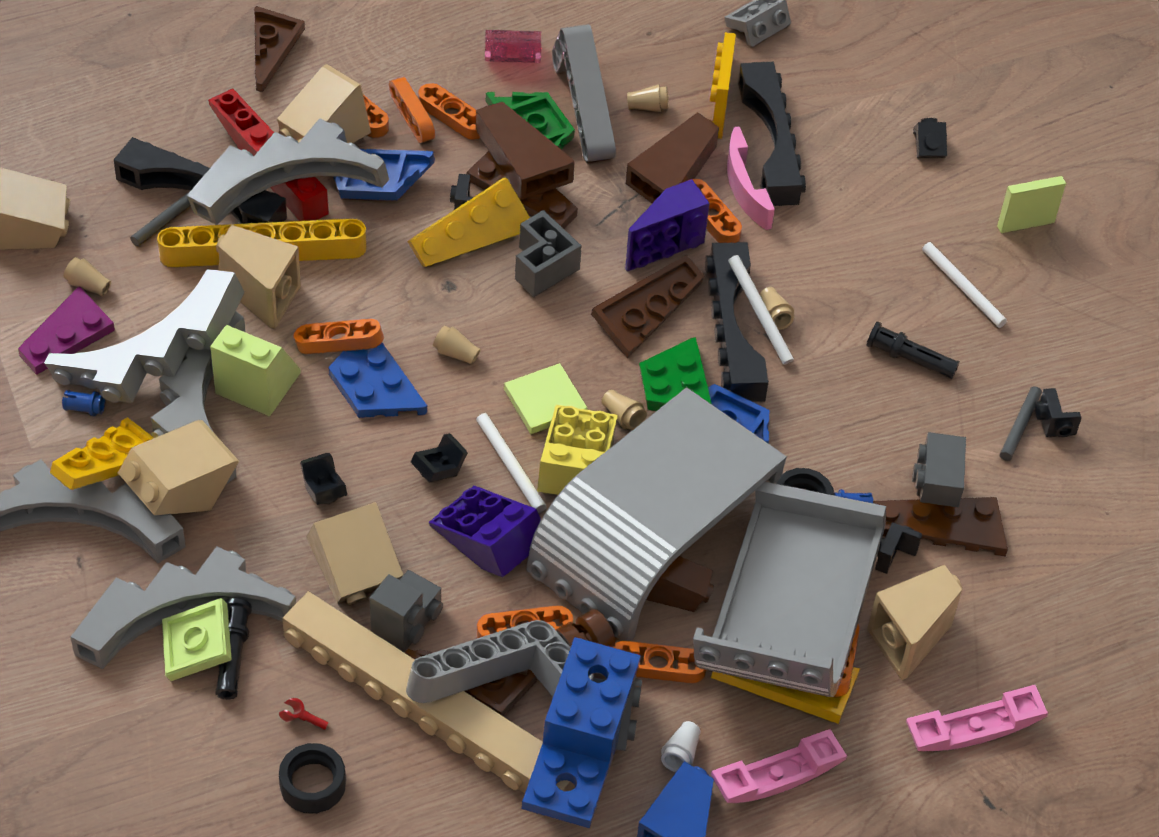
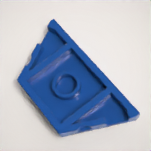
[333,149,435,200]
[328,343,427,418]
[708,384,769,444]

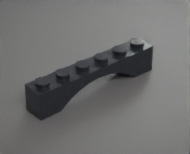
[738,61,806,206]
[114,137,287,224]
[705,242,769,402]

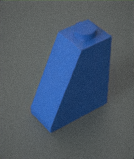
[637,761,714,837]

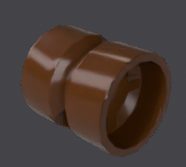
[556,609,616,648]

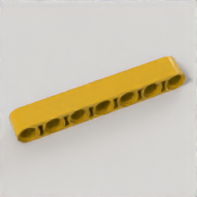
[157,219,367,267]

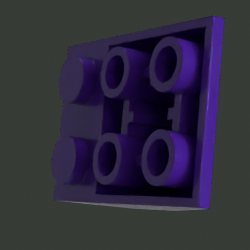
[625,179,710,272]
[429,486,541,578]

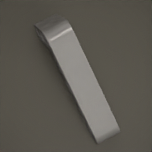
[552,24,616,162]
[406,620,593,703]

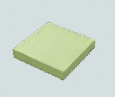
[997,176,1066,233]
[504,363,587,434]
[162,598,232,681]

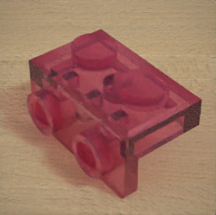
[485,30,541,63]

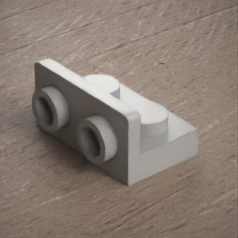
[724,0,791,46]

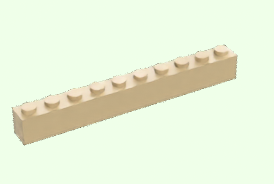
[282,591,575,793]

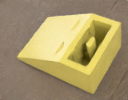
[537,405,618,495]

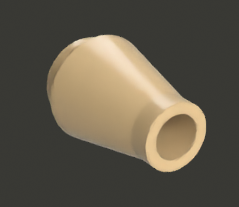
[627,84,669,113]
[64,257,111,297]
[760,287,794,330]
[433,325,481,365]
[602,389,647,430]

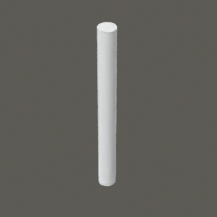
[922,242,1007,328]
[728,255,794,365]
[476,413,546,513]

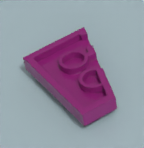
[18,286,115,375]

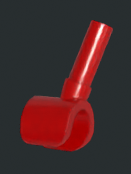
[279,698,329,730]

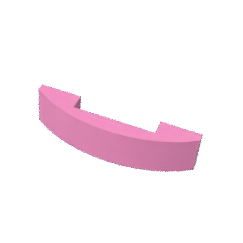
[727,126,775,230]
[906,685,1048,751]
[711,729,847,803]

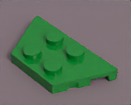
[485,92,575,150]
[639,337,712,411]

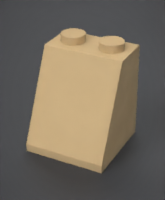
[277,64,371,143]
[0,168,70,250]
[216,225,301,329]
[118,420,239,515]
[307,502,403,605]
[867,565,962,681]

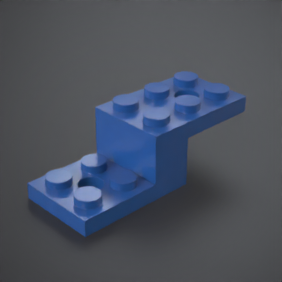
[521,637,641,828]

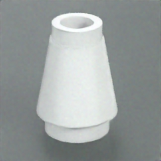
[661,721,701,772]

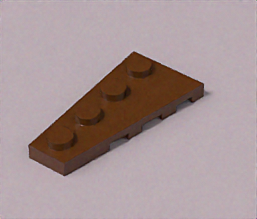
[466,151,578,229]
[591,255,705,358]
[873,497,1008,557]

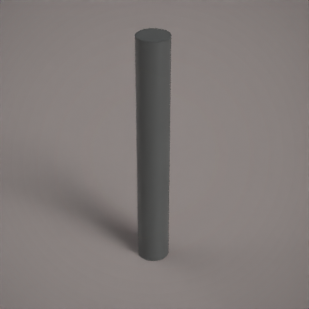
[130,190,191,246]
[1000,386,1042,461]

